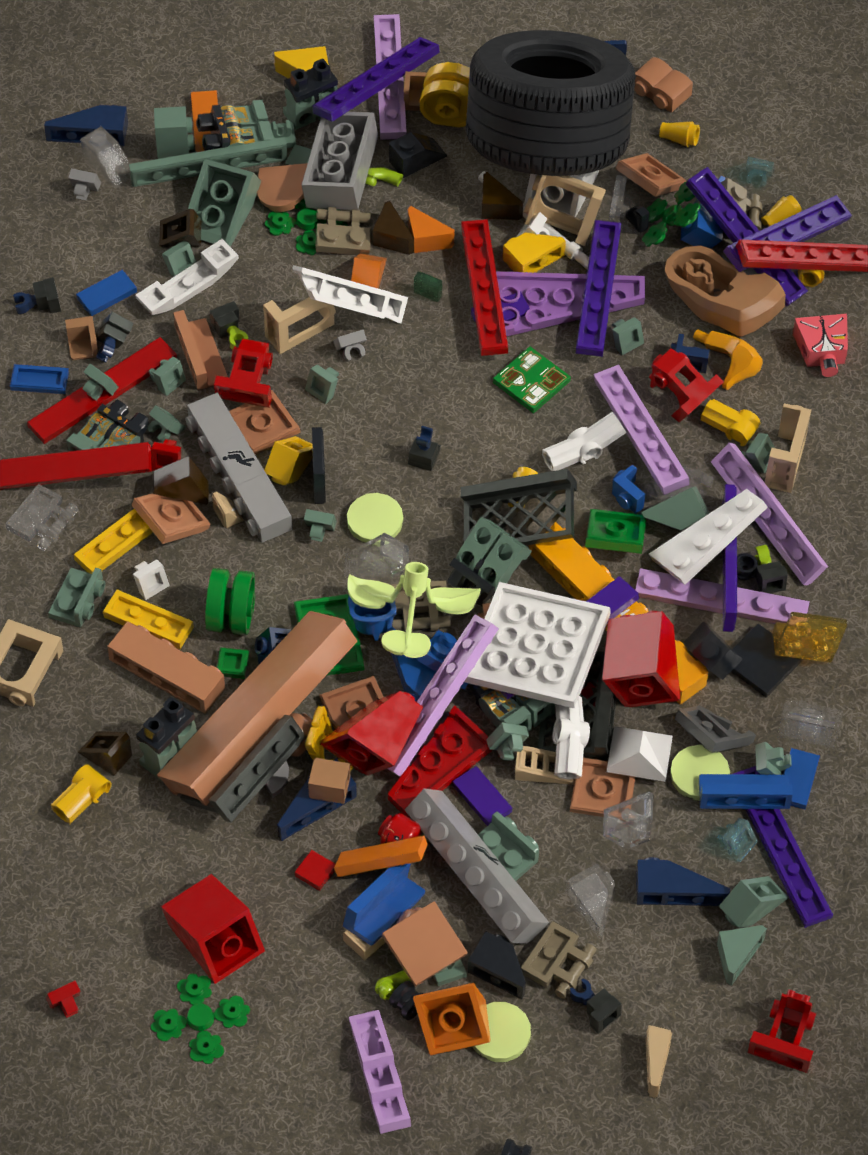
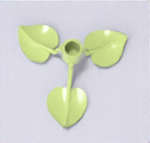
[347,562,481,658]

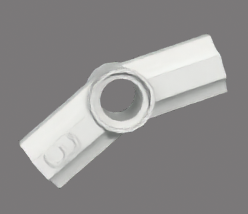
[542,412,627,471]
[553,696,590,780]

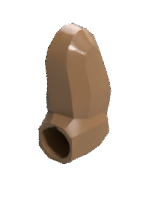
[665,246,786,336]

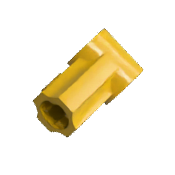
[701,399,761,446]
[51,765,112,824]

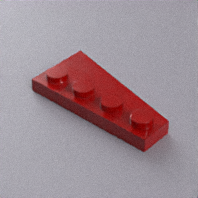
[388,705,492,818]

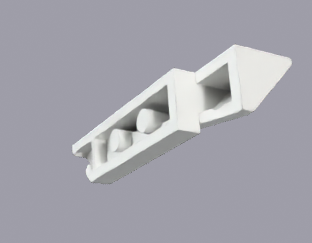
[293,265,408,323]

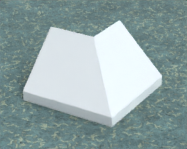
[606,726,673,782]

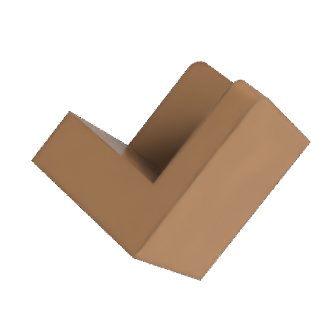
[404,71,426,111]
[65,316,98,360]
[308,758,350,804]

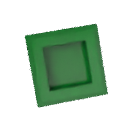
[217,647,249,679]

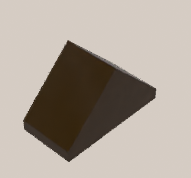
[481,172,523,220]
[373,200,414,255]
[159,209,201,247]
[153,456,209,505]
[78,731,132,776]

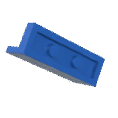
[699,774,793,809]
[343,863,425,946]

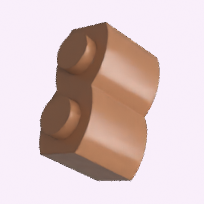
[634,57,693,112]

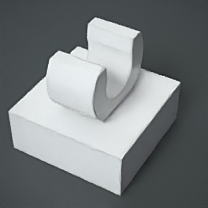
[517,212,550,237]
[133,560,170,600]

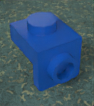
[612,465,645,514]

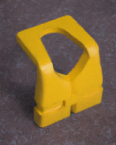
[305,706,353,771]

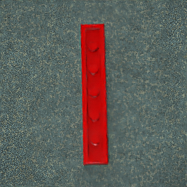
[461,219,508,356]
[736,239,868,272]
[27,337,177,444]
[0,442,152,490]

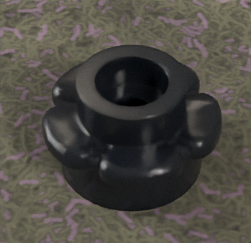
[737,553,758,580]

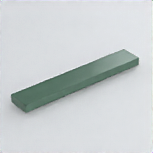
[129,137,287,187]

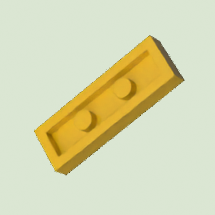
[74,509,153,574]
[103,590,194,649]

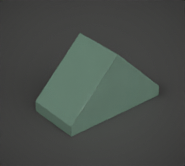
[717,925,767,986]

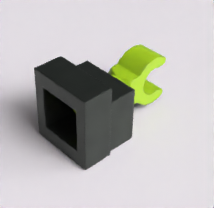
[210,301,248,350]
[754,545,788,594]

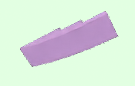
[349,1010,411,1134]

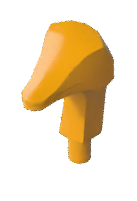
[693,329,763,390]

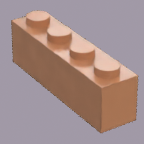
[107,621,225,714]

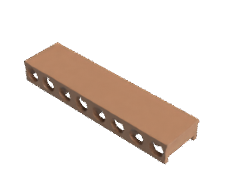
[157,611,357,806]

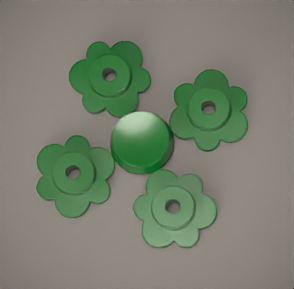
[642,181,700,247]
[265,198,347,255]
[151,973,250,1064]

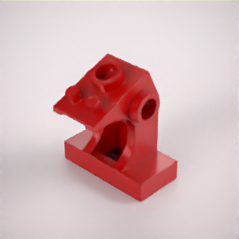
[214,338,273,408]
[649,348,724,423]
[747,989,817,1073]

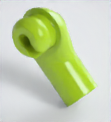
[365,167,403,187]
[375,970,411,1000]

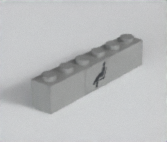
[185,392,292,543]
[405,789,549,943]

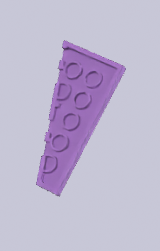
[496,271,645,336]

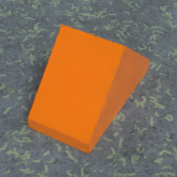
[408,206,455,253]
[351,253,387,289]

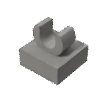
[69,168,101,200]
[333,330,367,361]

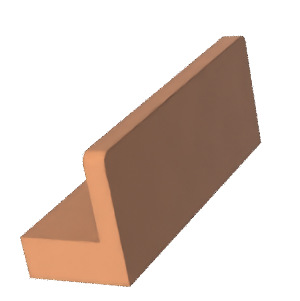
[173,310,228,390]

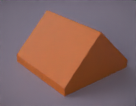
[413,983,491,1055]

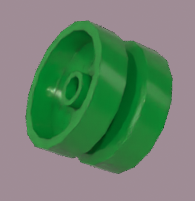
[205,568,255,635]

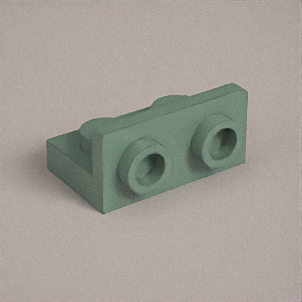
[48,568,106,628]
[478,811,539,881]

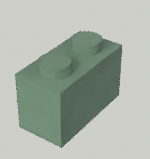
[154,106,194,159]

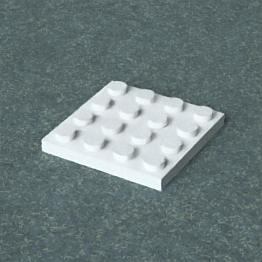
[464,582,611,708]

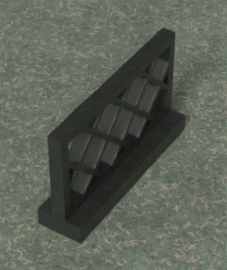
[461,469,577,546]
[537,652,617,761]
[180,715,307,822]

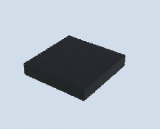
[312,427,326,504]
[731,623,803,698]

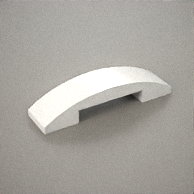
[136,239,239,315]

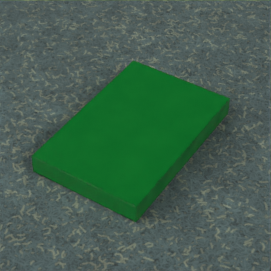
[294,594,364,676]

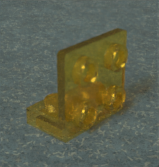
[773,612,847,663]

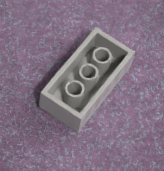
[302,112,378,210]

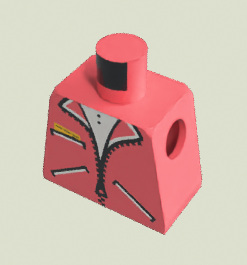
[793,314,848,377]

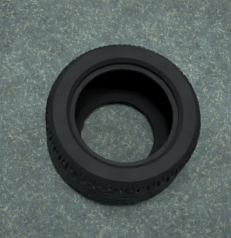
[466,30,636,176]

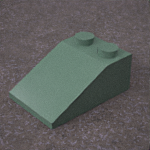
[188,159,261,247]

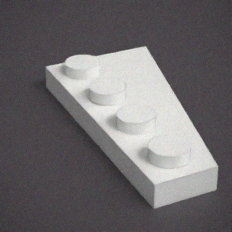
[649,489,768,585]

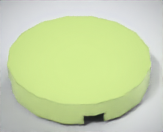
[347,493,403,544]
[670,745,730,801]
[473,1002,531,1062]

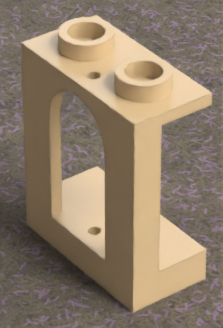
[523,175,606,246]
[263,297,336,354]
[765,403,811,493]
[0,619,63,707]

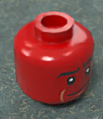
[378,813,422,844]

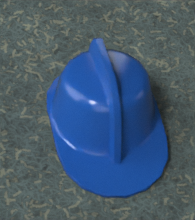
[348,596,397,641]

